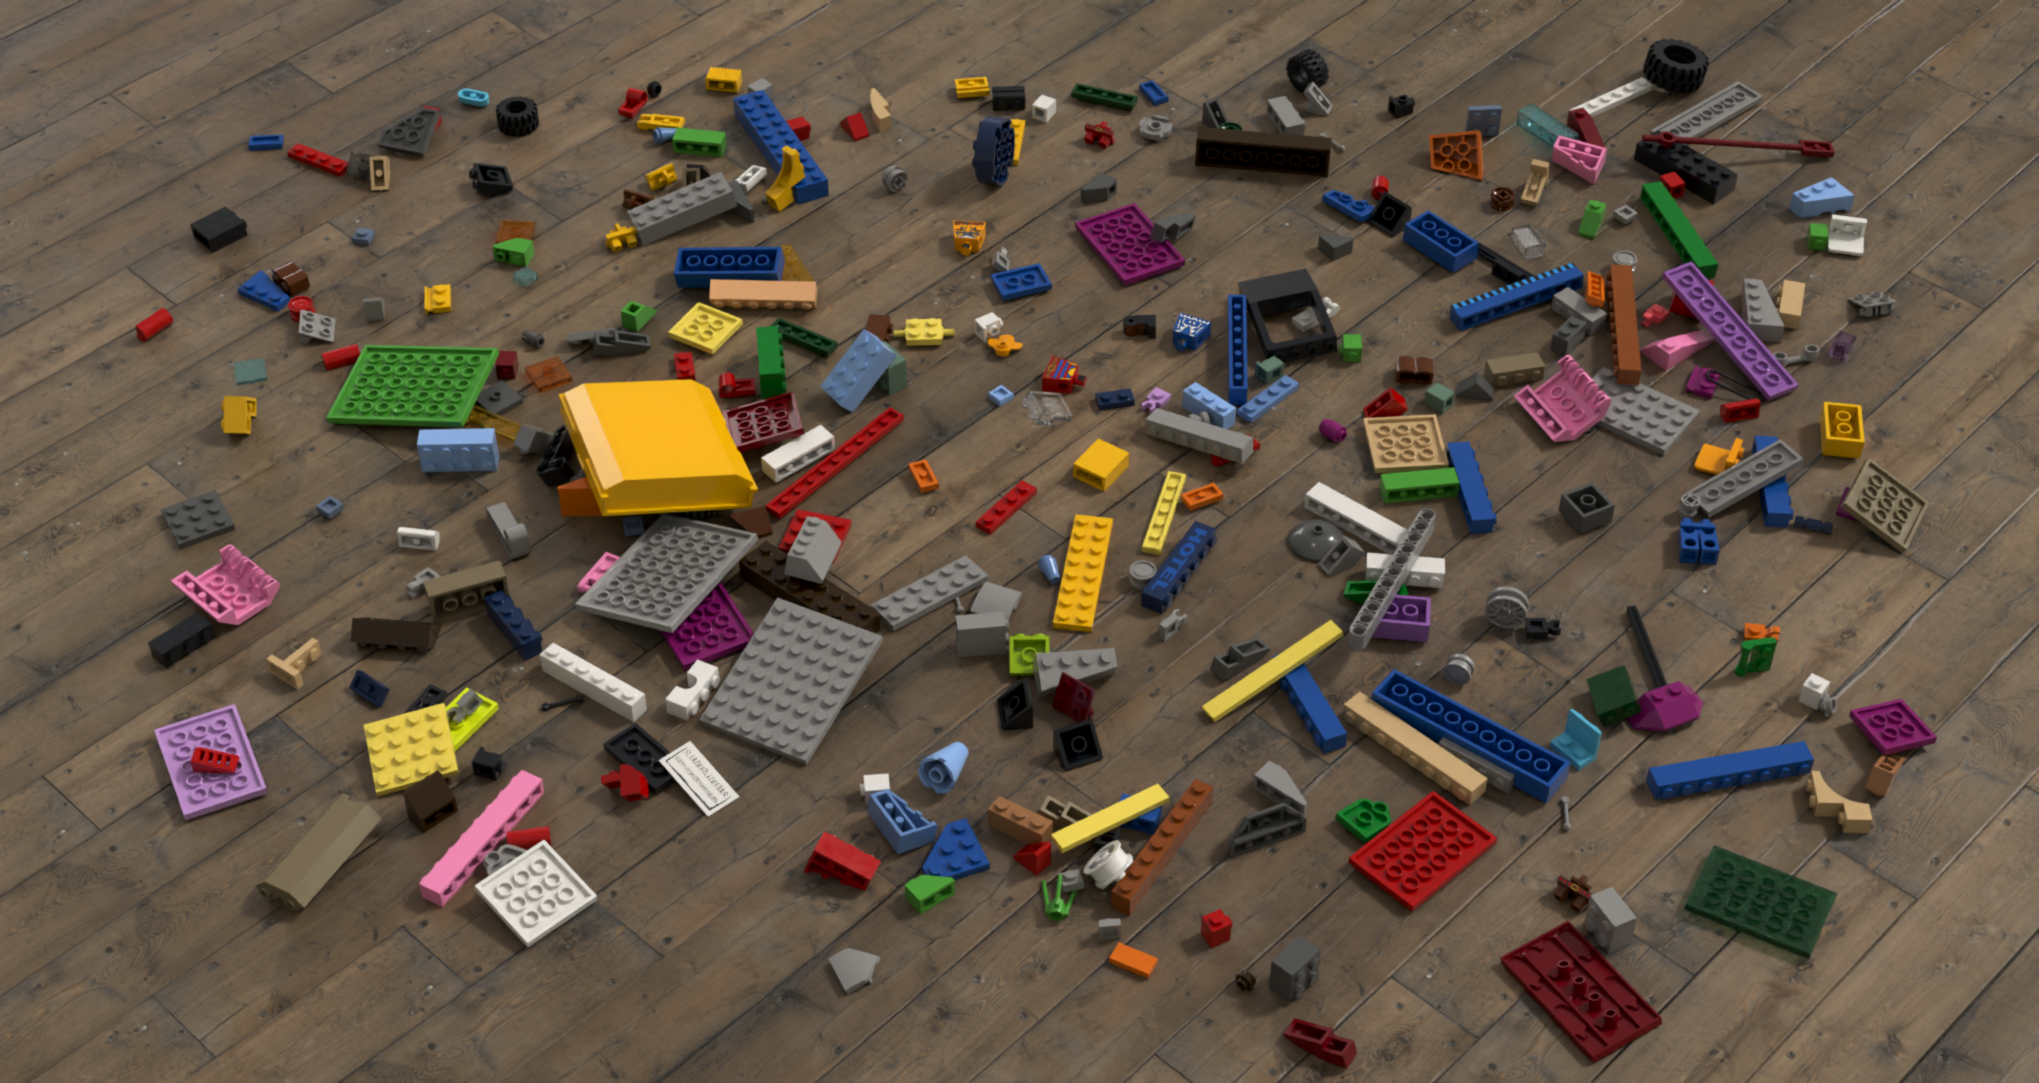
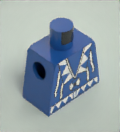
[1172,312,1211,351]

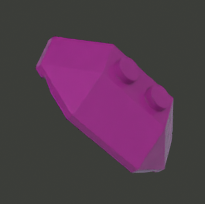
[1626,681,1703,732]

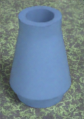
[652,127,676,144]
[1038,555,1061,584]

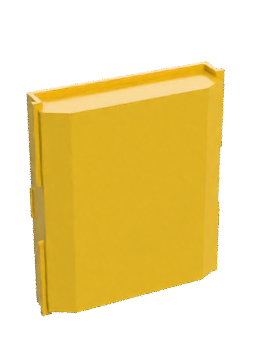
[558,379,758,516]

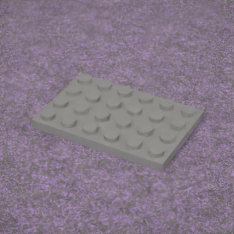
[1592,367,1700,455]

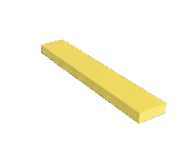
[1142,471,1186,555]
[1051,784,1170,853]

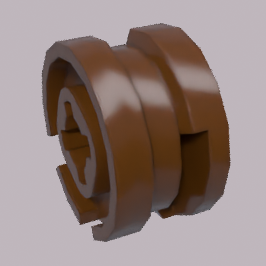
[1490,187,1515,211]

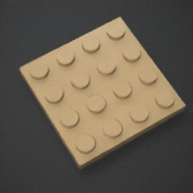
[1363,414,1449,474]

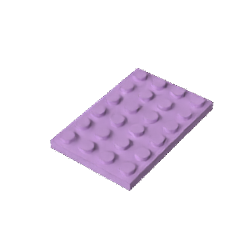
[154,704,268,821]

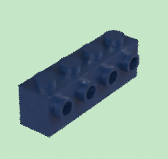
[484,590,543,661]

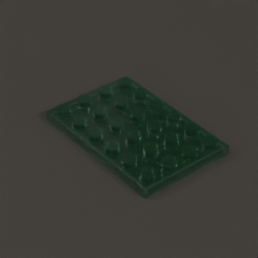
[1684,845,1838,959]

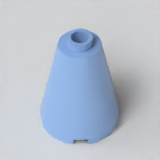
[918,742,969,794]

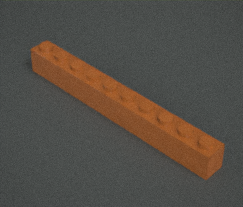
[1606,264,1641,385]

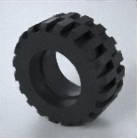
[1643,39,1709,94]

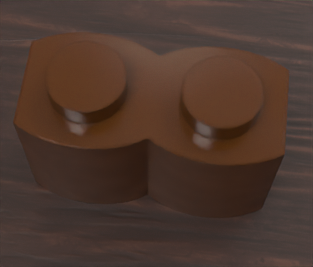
[272,261,310,295]
[1395,356,1434,385]

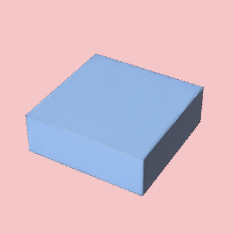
[988,385,1014,406]

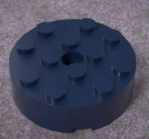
[972,116,1015,185]

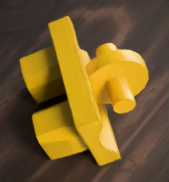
[645,163,678,191]
[605,223,637,253]

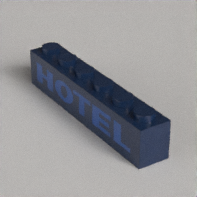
[1141,521,1217,614]

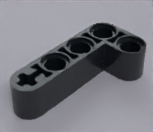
[536,425,575,487]

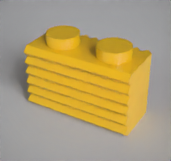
[705,67,742,93]

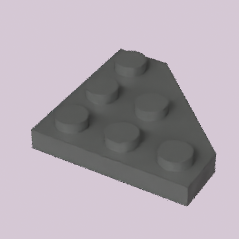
[377,107,441,156]

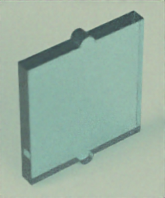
[234,357,267,385]

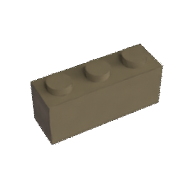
[1484,352,1545,387]

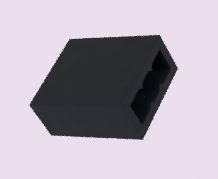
[190,207,247,253]

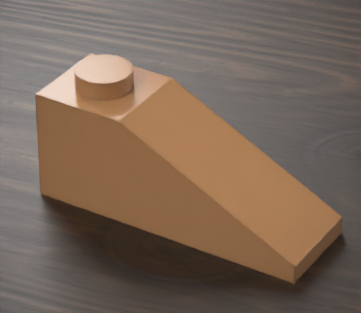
[1865,753,1906,796]

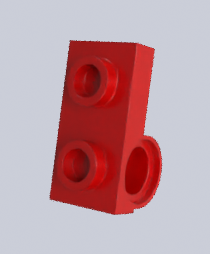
[618,87,648,118]
[718,372,756,398]

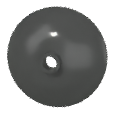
[1288,519,1345,562]

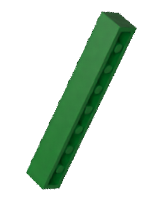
[1640,181,1718,279]

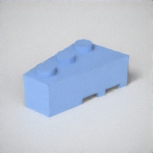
[1789,177,1855,218]

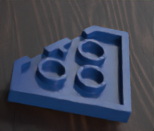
[922,818,990,880]

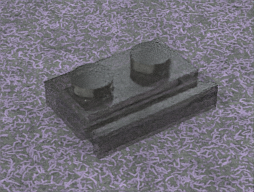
[346,151,375,182]

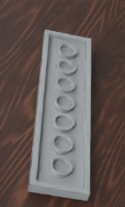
[1650,81,1763,145]

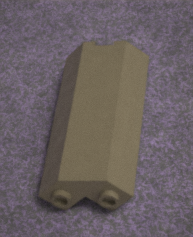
[255,793,382,911]

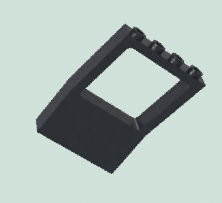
[1238,268,1337,362]

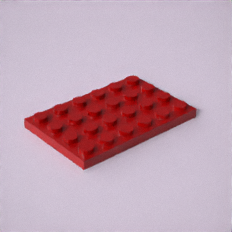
[1348,791,1497,912]

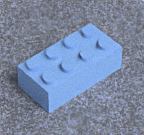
[820,329,897,412]
[417,428,499,472]

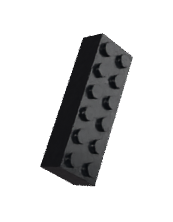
[1634,130,1738,204]

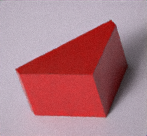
[839,112,869,141]
[1013,841,1051,876]

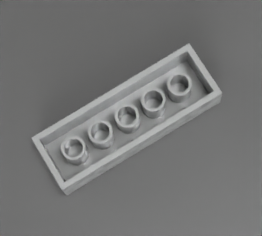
[627,172,737,246]

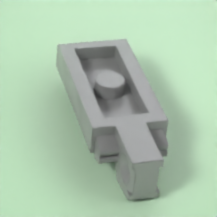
[566,328,616,344]

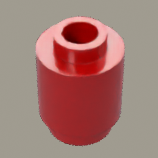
[1371,176,1389,200]

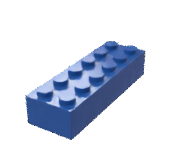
[674,247,785,288]

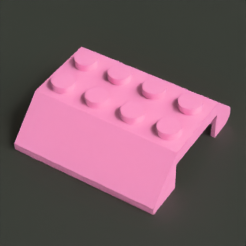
[1514,355,1611,442]
[171,544,280,625]

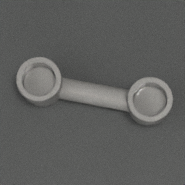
[1773,344,1819,367]

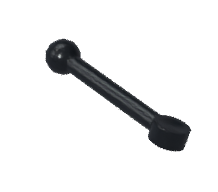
[541,695,583,711]

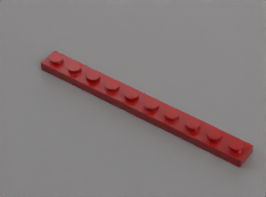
[765,407,904,519]

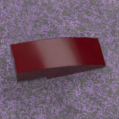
[1283,1018,1357,1069]

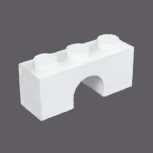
[665,660,720,721]

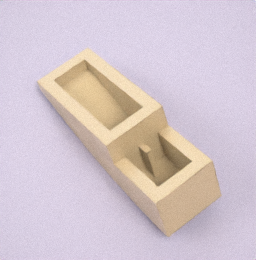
[870,88,892,132]

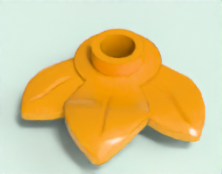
[988,334,1023,356]

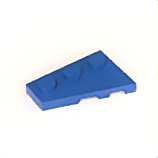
[1322,189,1375,223]
[238,270,290,312]

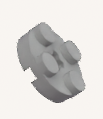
[1139,115,1172,142]

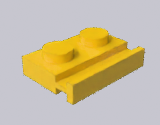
[954,77,990,98]
[424,284,451,314]

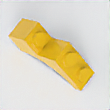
[765,145,805,212]

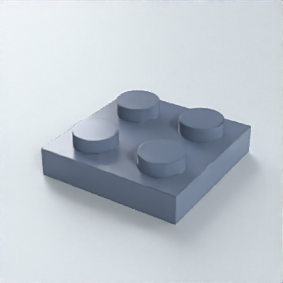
[1465,105,1502,136]

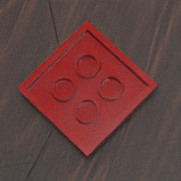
[779,509,852,564]

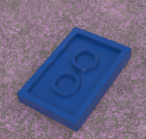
[991,263,1052,301]

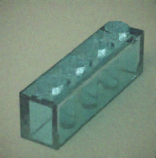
[1516,103,1579,148]

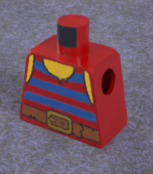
[1042,356,1087,394]

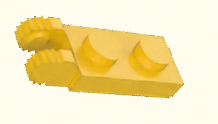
[637,114,685,130]

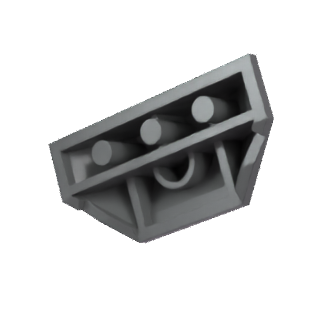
[1228,803,1307,858]

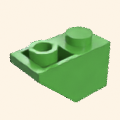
[492,238,535,267]
[621,301,657,332]

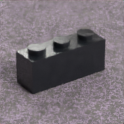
[148,612,216,668]

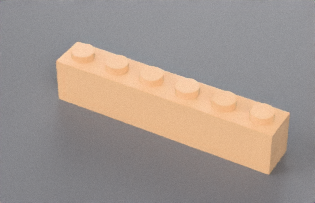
[709,279,817,310]

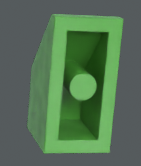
[1578,200,1606,239]
[905,875,955,915]

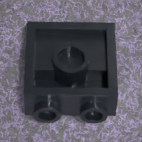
[469,163,513,195]

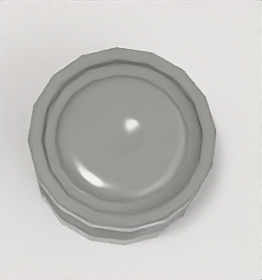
[882,165,908,192]
[1612,251,1637,274]
[1129,560,1156,590]
[1443,654,1475,685]

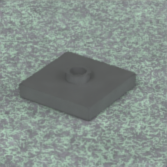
[475,380,524,419]

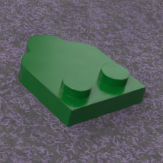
[1335,798,1391,843]

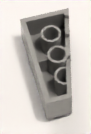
[1741,279,1785,343]
[1032,648,1117,699]

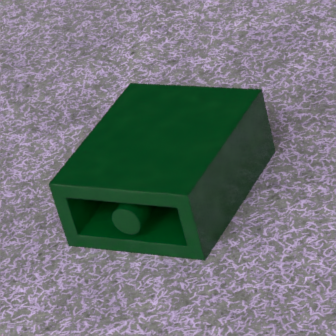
[1586,665,1642,726]

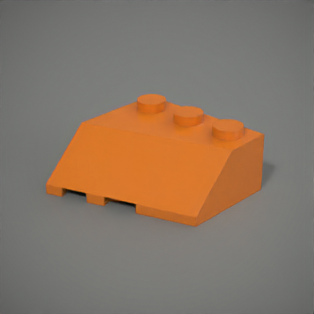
[1429,130,1483,180]

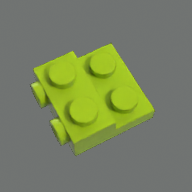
[1009,634,1050,676]

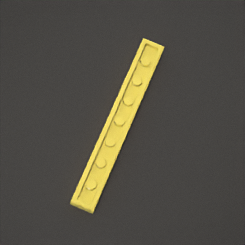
[1202,620,1344,723]

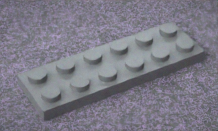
[1686,439,1804,517]
[871,555,989,631]

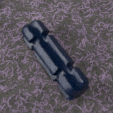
[1794,516,1833,534]

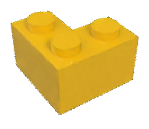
[221,396,257,434]

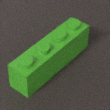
[1379,467,1460,503]

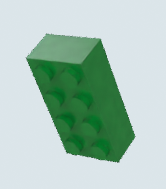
[756,326,787,400]

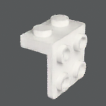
[1828,215,1867,256]

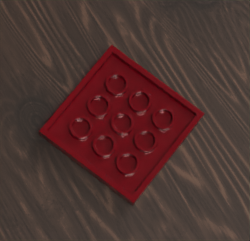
[723,391,805,453]

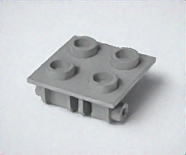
[1848,292,1897,317]
[298,310,336,344]

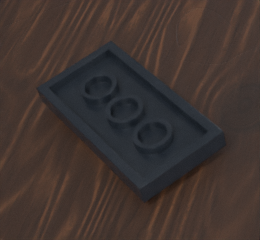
[603,723,676,794]

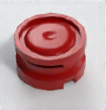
[288,296,315,322]

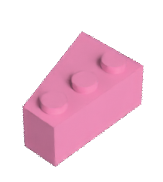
[1552,135,1607,185]

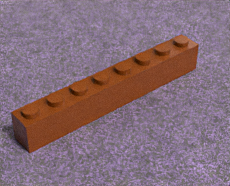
[1111,779,1213,916]

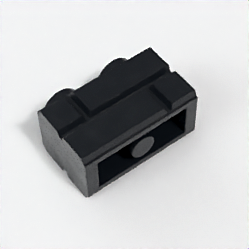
[992,86,1025,110]

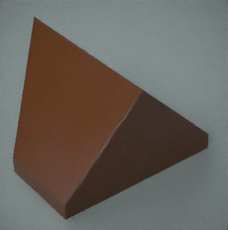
[729,506,773,538]

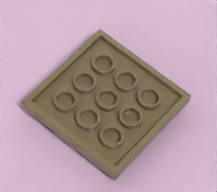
[1841,457,1929,553]

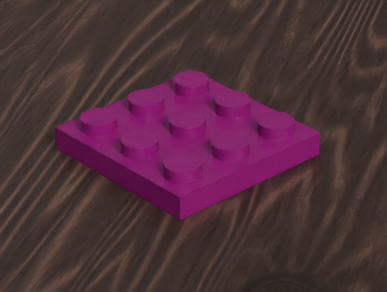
[1849,699,1937,755]

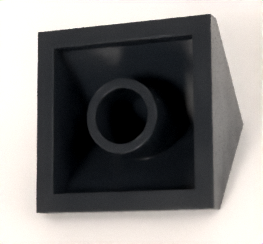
[1367,192,1412,237]
[997,677,1033,731]
[1053,719,1103,770]

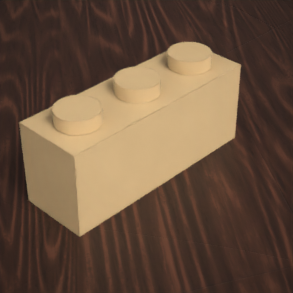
[1776,280,1805,330]

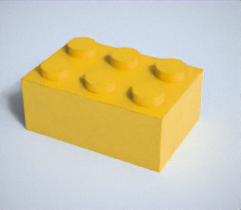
[1819,402,1865,459]

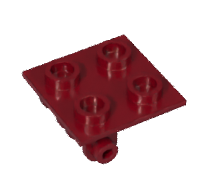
[1052,672,1095,722]

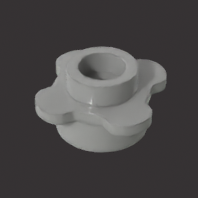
[1820,693,1836,718]

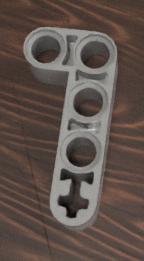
[486,502,530,559]

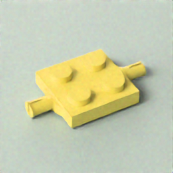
[894,318,954,346]

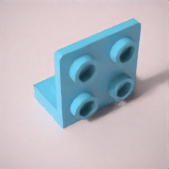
[1549,709,1602,771]

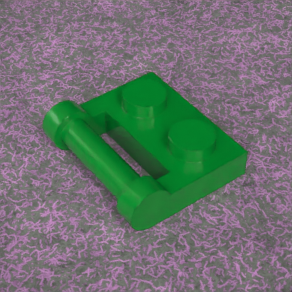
[1735,637,1777,677]

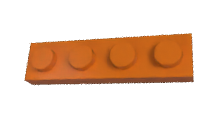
[1585,271,1605,307]

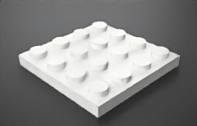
[475,840,597,948]

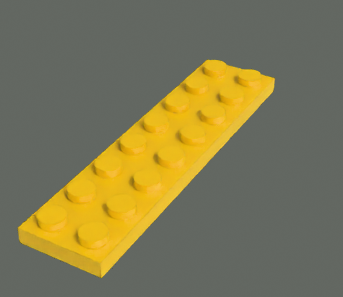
[1053,514,1113,632]

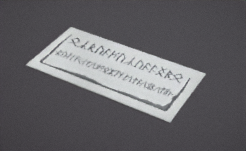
[659,741,739,817]

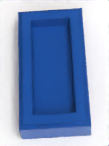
[1139,80,1169,106]
[248,134,284,151]

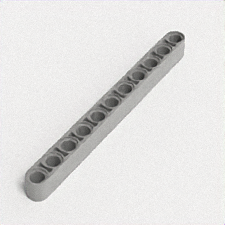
[1348,509,1436,650]

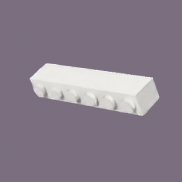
[1304,482,1408,554]
[540,643,647,722]

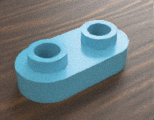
[458,88,490,107]

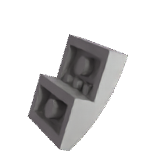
[970,582,1022,621]

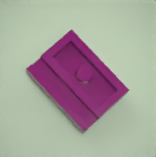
[1686,365,1720,399]

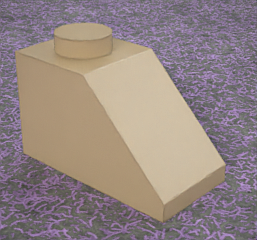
[369,156,390,191]

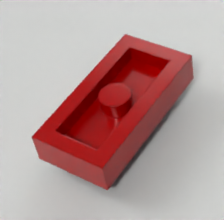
[674,352,696,381]

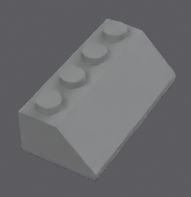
[784,516,842,584]

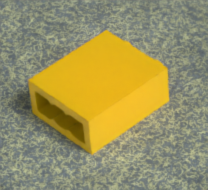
[1073,439,1129,492]

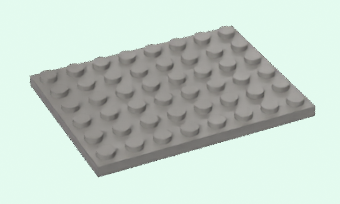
[575,513,758,633]
[699,598,883,765]

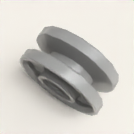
[1485,586,1529,628]

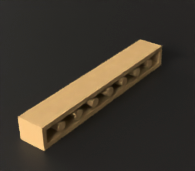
[1342,692,1488,805]

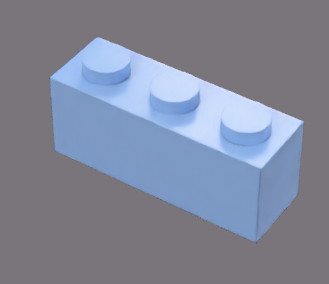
[1182,382,1236,429]

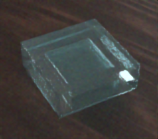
[513,267,538,286]

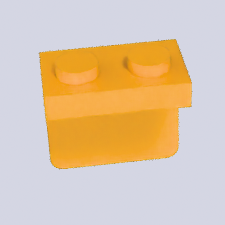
[1694,438,1745,475]

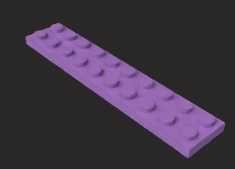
[1662,262,1798,401]

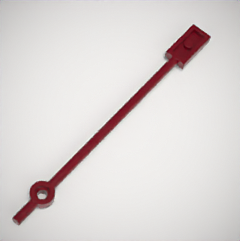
[1642,131,1835,158]

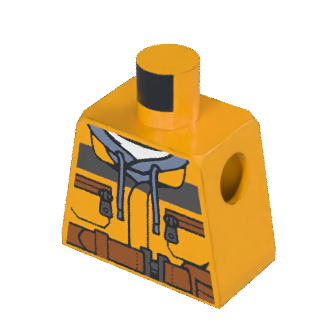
[953,220,986,256]

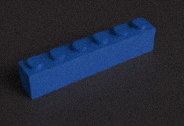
[1752,436,1793,528]
[1446,442,1497,534]
[1273,654,1347,754]

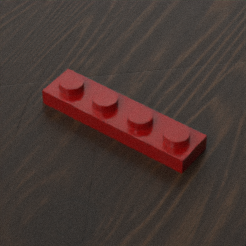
[287,143,351,177]
[976,480,1037,535]

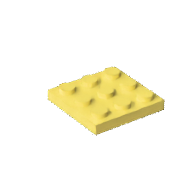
[668,302,743,355]

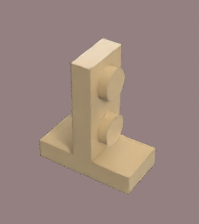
[1521,159,1549,206]
[266,638,322,690]

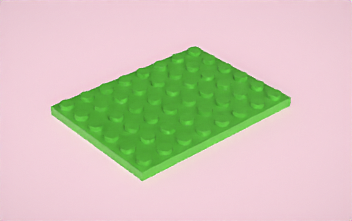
[326,345,499,427]

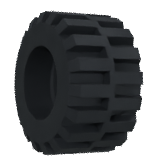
[1286,49,1329,93]
[496,96,539,137]

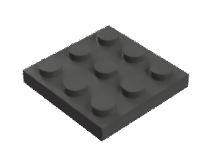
[161,490,235,550]

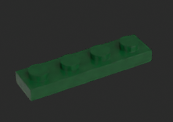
[1071,83,1138,111]
[771,318,838,357]

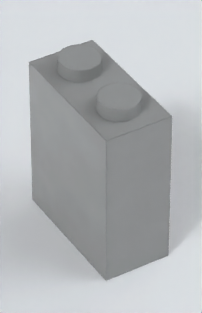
[956,612,1009,657]

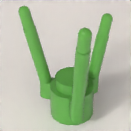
[1042,874,1078,921]

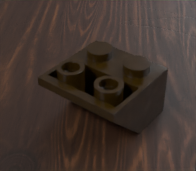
[403,770,458,833]

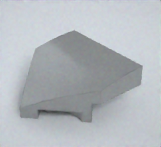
[828,948,880,995]

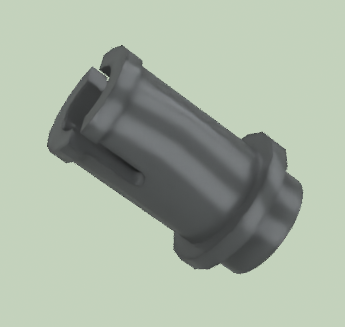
[521,330,545,348]

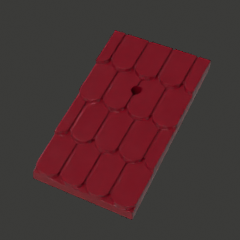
[1500,921,1662,1063]

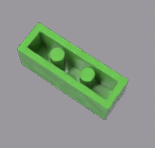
[672,127,727,157]

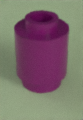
[1319,419,1347,443]

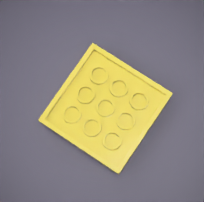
[364,703,459,797]

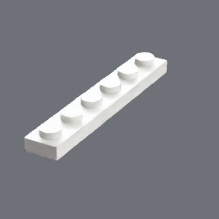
[1570,77,1653,117]

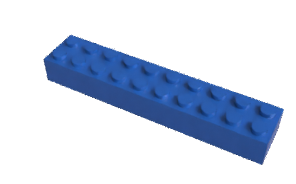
[733,90,829,204]
[1371,669,1571,803]

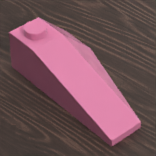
[1640,330,1715,371]

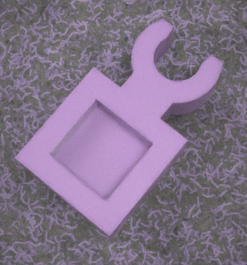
[1141,387,1171,414]

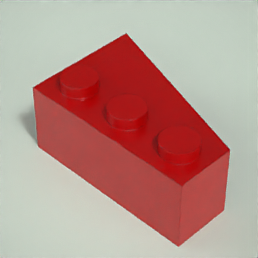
[804,831,881,891]

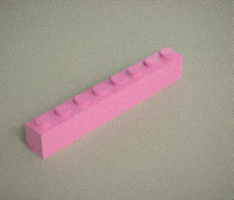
[419,770,544,907]

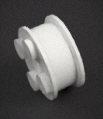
[1083,840,1133,889]

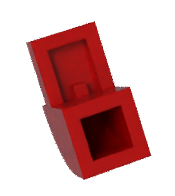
[601,764,649,802]

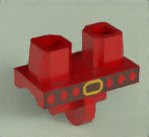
[1084,121,1115,149]

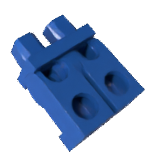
[1678,518,1719,565]

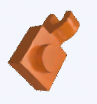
[1744,623,1780,642]

